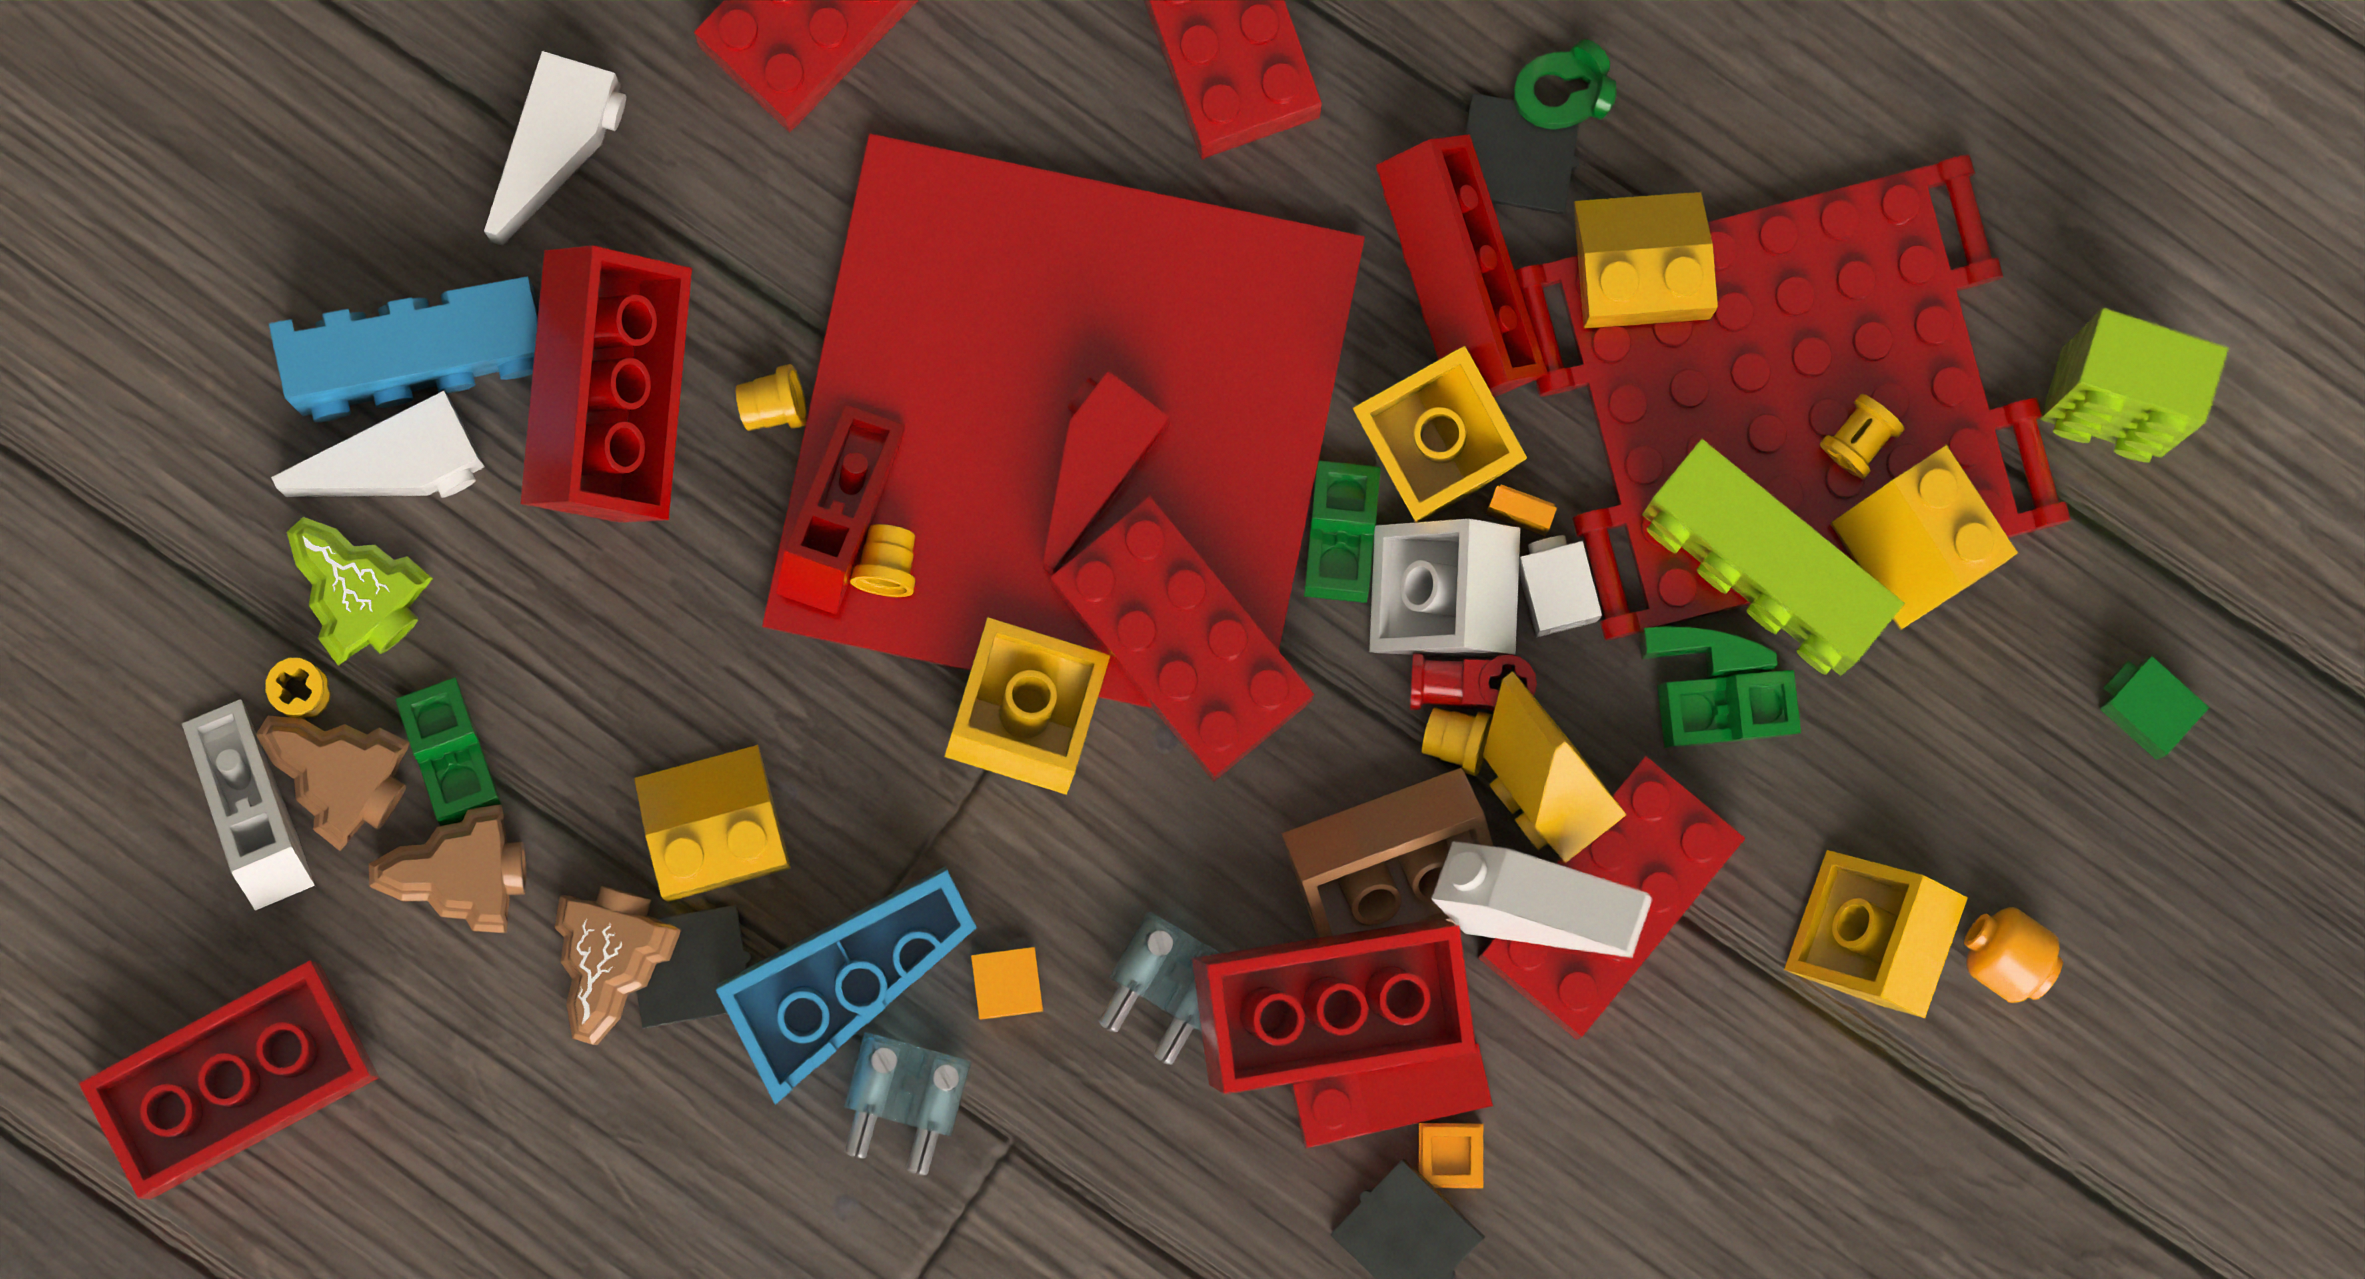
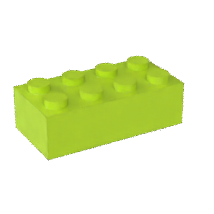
[2040,308,2229,462]
[1642,439,1905,676]

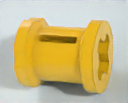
[1820,394,1905,480]
[265,658,331,719]

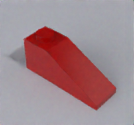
[1043,371,1170,575]
[776,404,905,614]
[1291,1043,1493,1149]

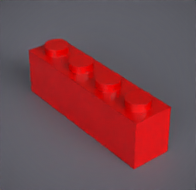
[1376,134,1548,398]

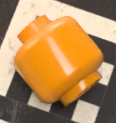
[1964,907,2063,1003]

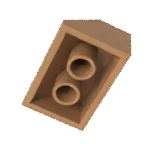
[1281,767,1493,938]

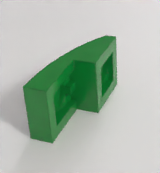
[1304,461,1381,603]
[1639,626,1778,678]
[1657,670,1801,748]
[395,677,502,826]

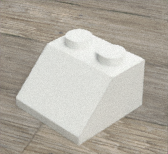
[1369,519,1521,657]

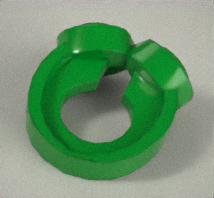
[1514,39,1617,129]

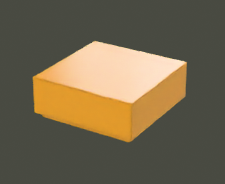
[1486,484,1557,536]
[971,947,1043,1020]
[1418,1123,1483,1188]

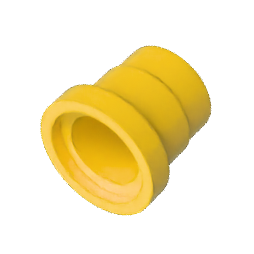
[736,364,807,431]
[850,524,915,597]
[1422,707,1493,776]

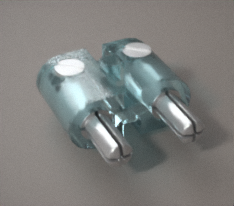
[1099,911,1220,1065]
[844,1032,972,1175]

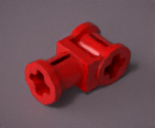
[1410,653,1537,713]

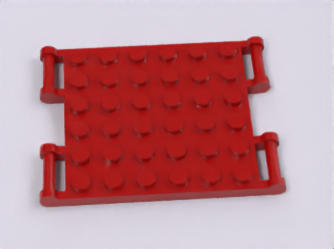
[1514,155,2071,641]

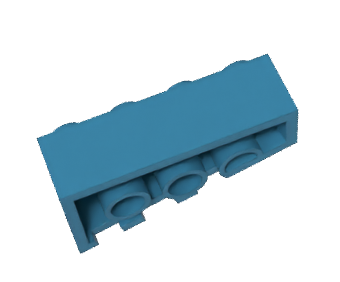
[268,276,539,422]
[716,866,977,1104]

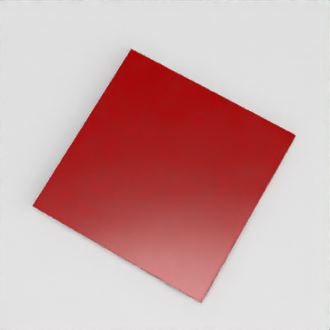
[762,133,1365,709]

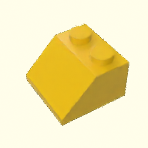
[1574,192,1718,328]
[1352,346,1527,523]
[1830,445,2018,630]
[944,617,1110,795]
[1483,671,1626,863]
[634,745,791,902]
[1784,850,1968,1018]

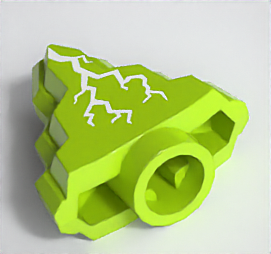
[287,517,433,665]

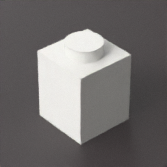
[1519,535,1602,637]

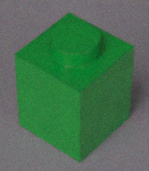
[2099,656,2210,760]

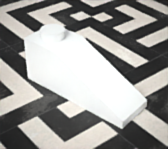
[484,51,626,245]
[271,391,485,497]
[182,699,315,911]
[1432,841,1652,957]

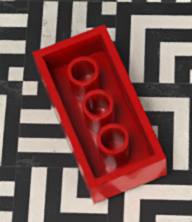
[694,0,919,133]
[1143,0,1322,159]
[520,245,692,523]
[1050,496,1314,782]
[1478,756,1746,1040]
[1192,918,1476,1094]
[78,960,380,1199]

